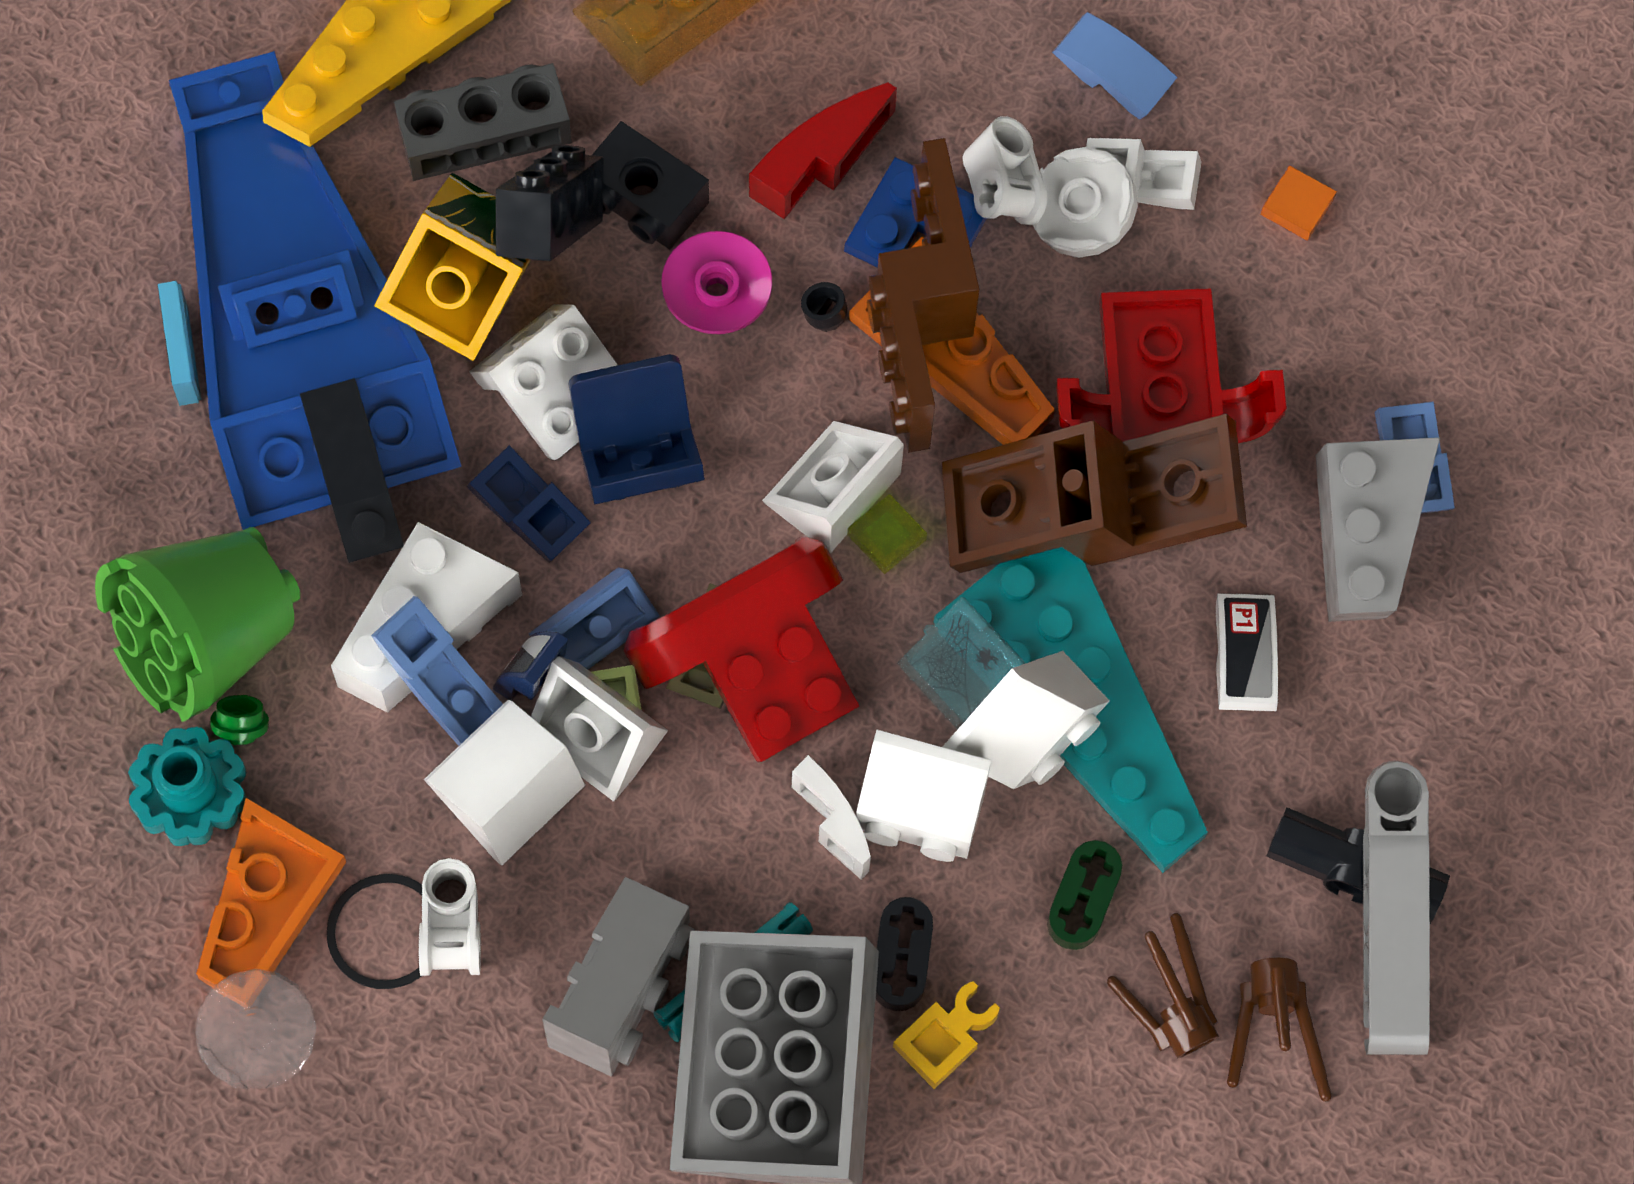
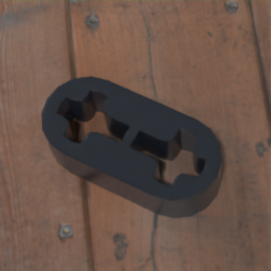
[876,897,933,1011]

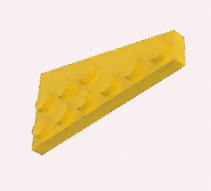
[262,0,512,147]

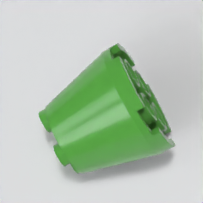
[95,527,301,722]

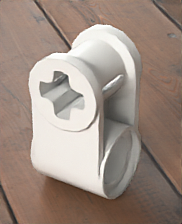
[963,116,1047,225]
[419,858,481,976]

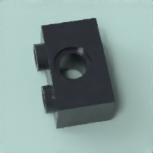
[592,121,709,250]

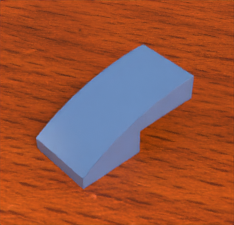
[1052,12,1178,119]
[1375,402,1455,513]

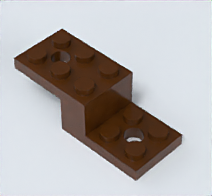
[867,138,980,453]
[942,414,1247,573]

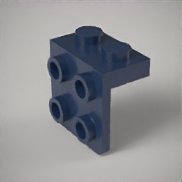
[568,354,705,505]

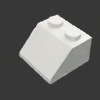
[942,651,1110,789]
[856,730,991,862]

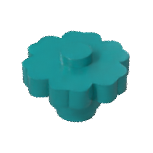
[128,727,247,846]

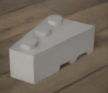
[1315,437,1440,622]
[542,877,695,1077]

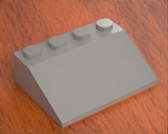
[670,931,879,1184]

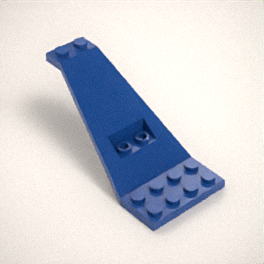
[169,51,462,530]

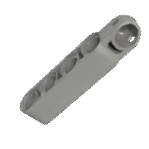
[1363,760,1430,1055]

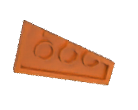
[849,236,1055,445]

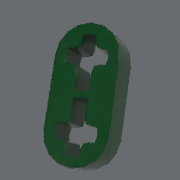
[1047,840,1123,950]

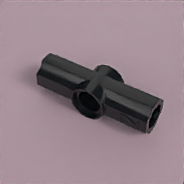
[1266,807,1450,924]

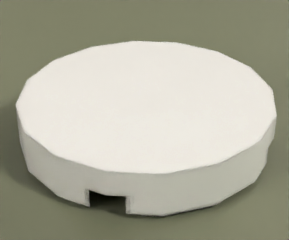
[1033,147,1138,258]

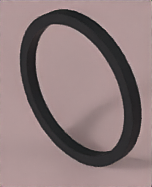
[327,874,422,989]

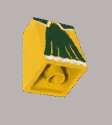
[374,173,531,361]

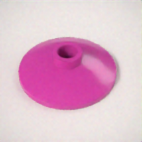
[661,231,772,334]

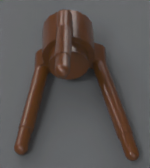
[1107,913,1219,1059]
[1227,957,1332,1102]

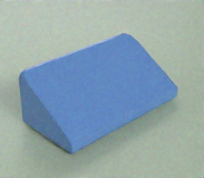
[529,567,660,670]

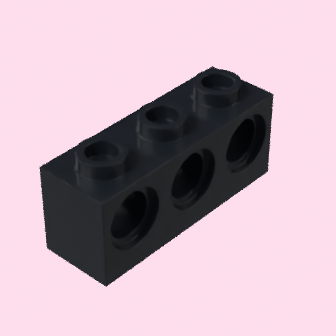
[496,145,604,261]

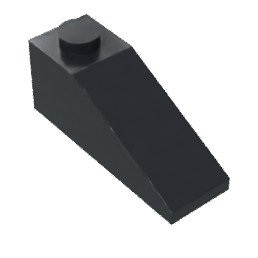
[300,378,404,563]

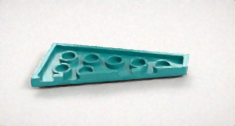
[933,547,1208,873]

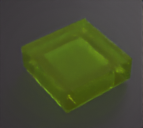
[847,494,927,574]

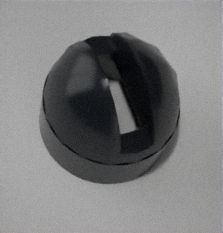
[801,282,848,332]

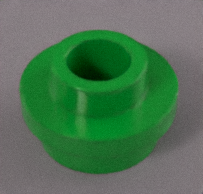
[210,695,269,745]

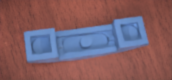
[371,596,503,746]

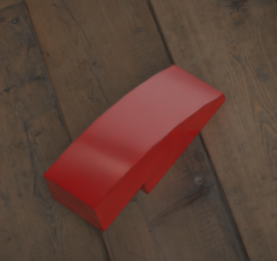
[749,82,897,219]

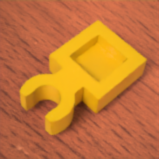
[893,981,1000,1089]

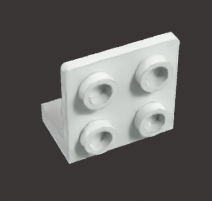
[469,304,617,460]

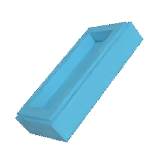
[158,281,201,406]

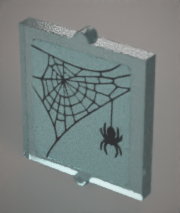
[897,597,1026,730]

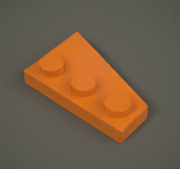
[196,798,346,1009]

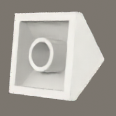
[762,421,904,553]
[531,656,668,801]
[424,700,585,865]

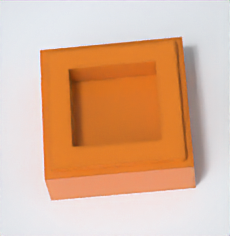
[1260,165,1337,241]

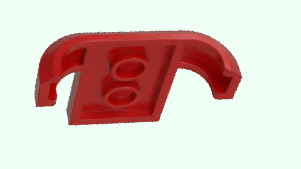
[1056,288,1287,443]
[624,536,860,762]

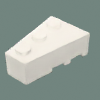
[331,522,522,713]

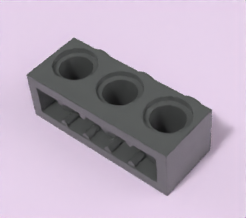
[394,63,572,181]

